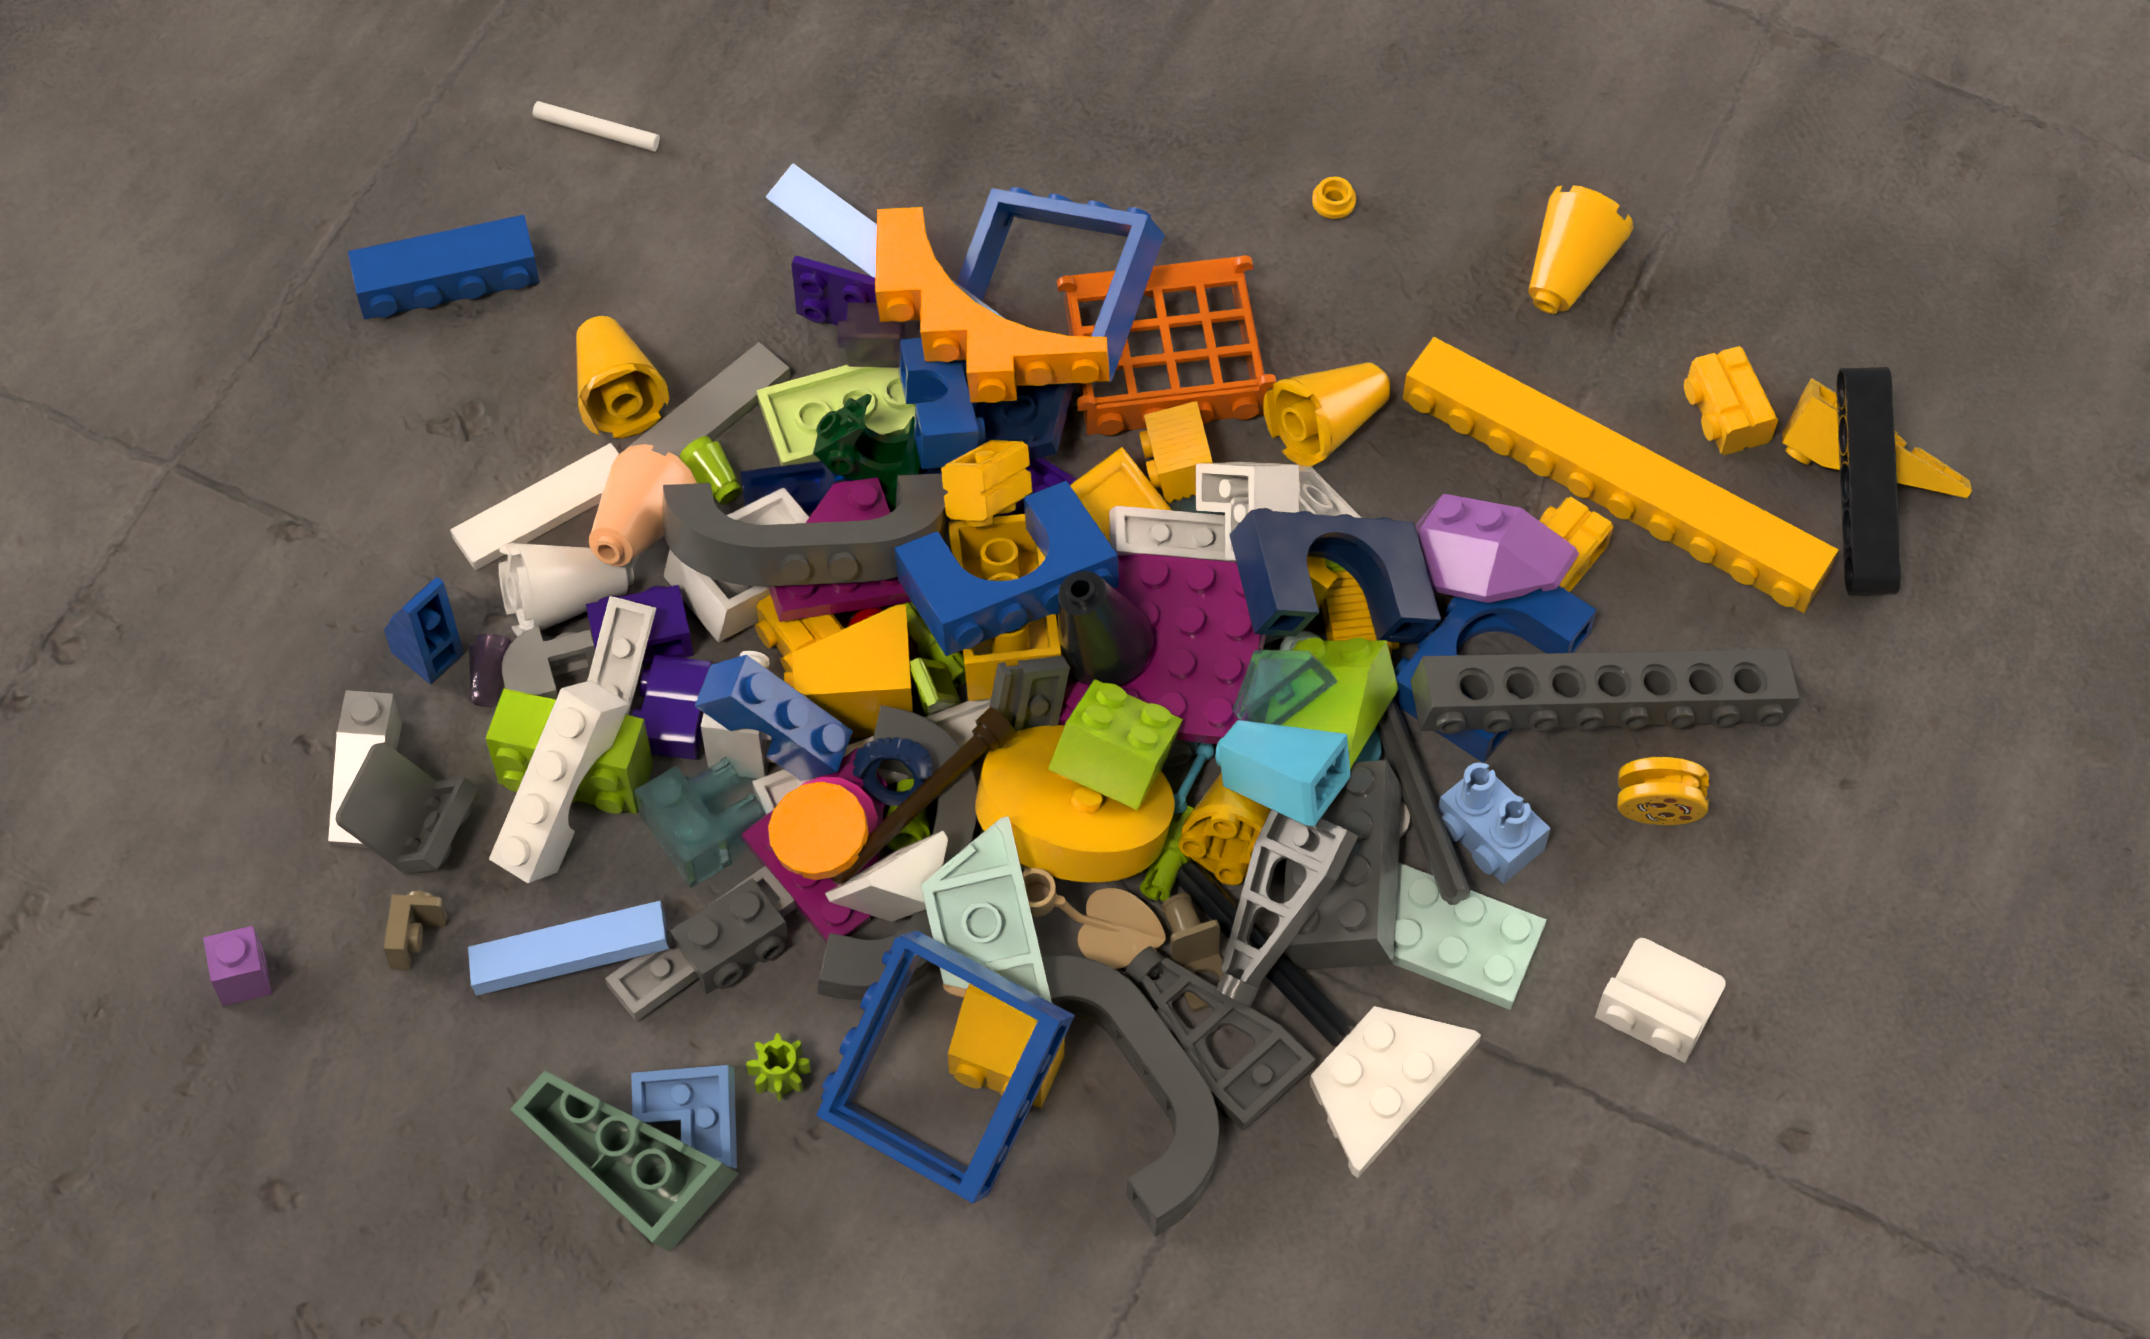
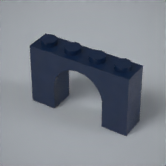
[1229,508,1441,643]

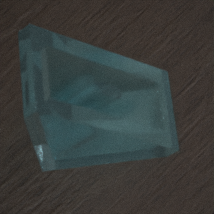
[1233,650,1338,725]

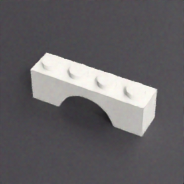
[489,681,630,883]

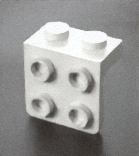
[1595,938,1725,1063]

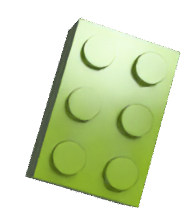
[485,688,653,814]

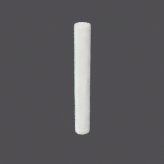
[532,101,660,152]

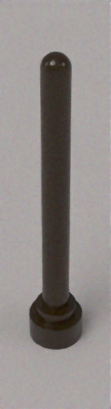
[831,707,1017,885]

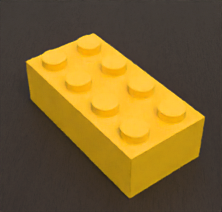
[948,514,1061,701]

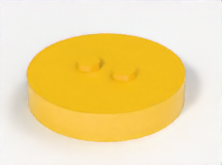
[975,725,1175,882]

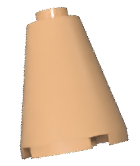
[589,444,697,566]

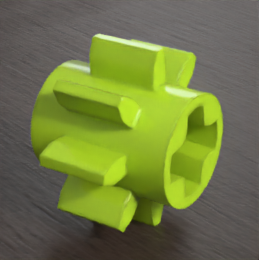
[746,1033,811,1101]

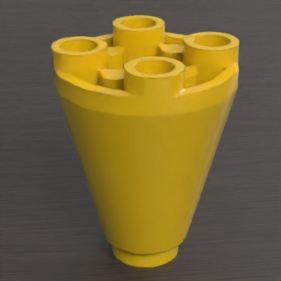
[1178,772,1271,885]

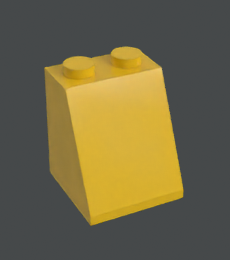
[784,604,913,738]

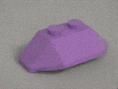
[1415,494,1579,603]

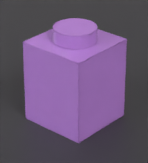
[203,926,272,1006]

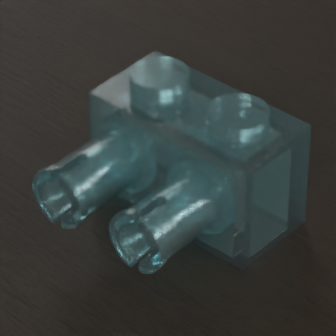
[635,757,766,888]

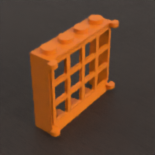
[1057,255,1277,435]

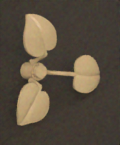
[943,827,1166,998]

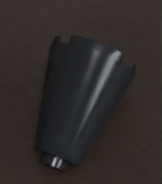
[1058,571,1154,686]

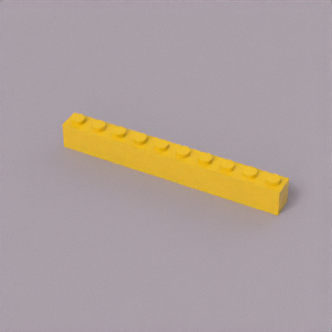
[1402,337,1839,613]

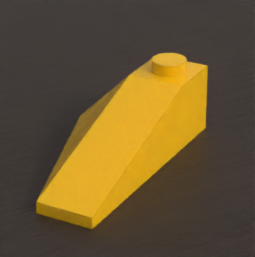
[1782,378,1972,498]

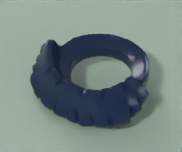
[852,737,932,806]

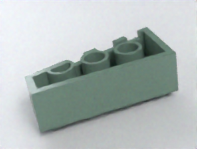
[510,1070,739,1252]

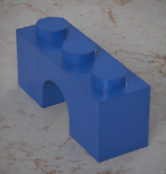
[899,338,985,469]
[695,654,853,781]

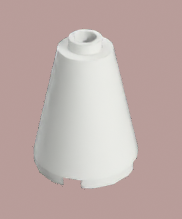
[499,543,634,636]

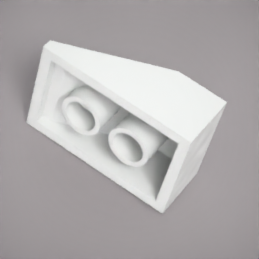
[664,487,809,643]

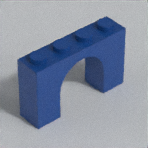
[894,481,1119,656]
[1394,586,1597,763]

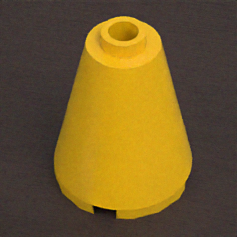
[1528,185,1634,314]
[576,316,670,438]
[1264,362,1390,467]

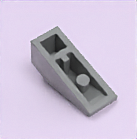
[328,690,402,848]

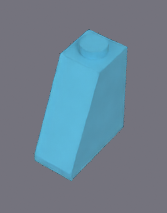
[1215,720,1351,826]

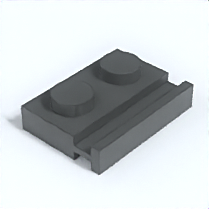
[990,656,1070,732]

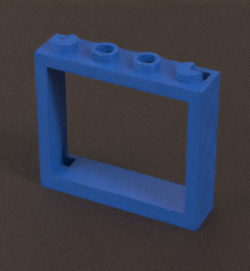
[956,187,1165,383]
[816,930,1075,1204]

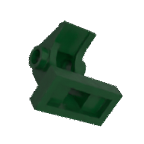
[813,394,920,513]

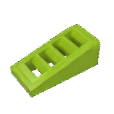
[910,658,961,716]

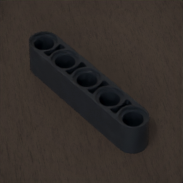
[1836,367,1901,595]

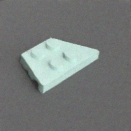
[921,816,1052,1003]

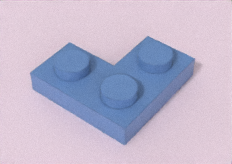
[631,1065,737,1169]

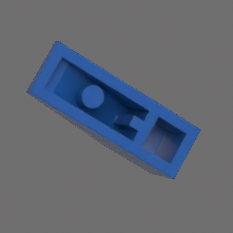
[384,577,465,685]

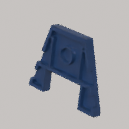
[918,380,1074,475]

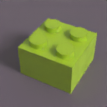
[1048,679,1183,810]

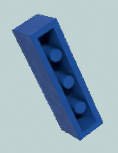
[348,215,540,320]

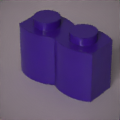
[632,655,712,760]

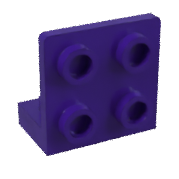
[791,256,887,338]

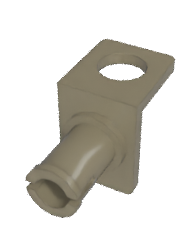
[1161,893,1224,1012]

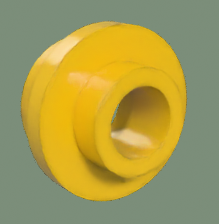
[1312,176,1356,219]

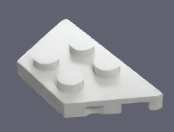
[1309,1006,1481,1178]

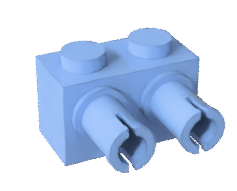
[1438,762,1551,884]

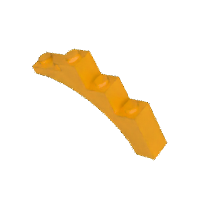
[875,207,1110,403]

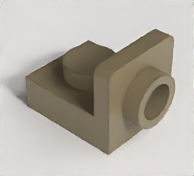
[383,891,447,970]

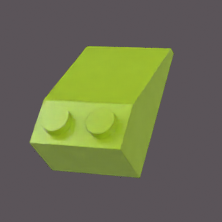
[1267,638,1399,769]

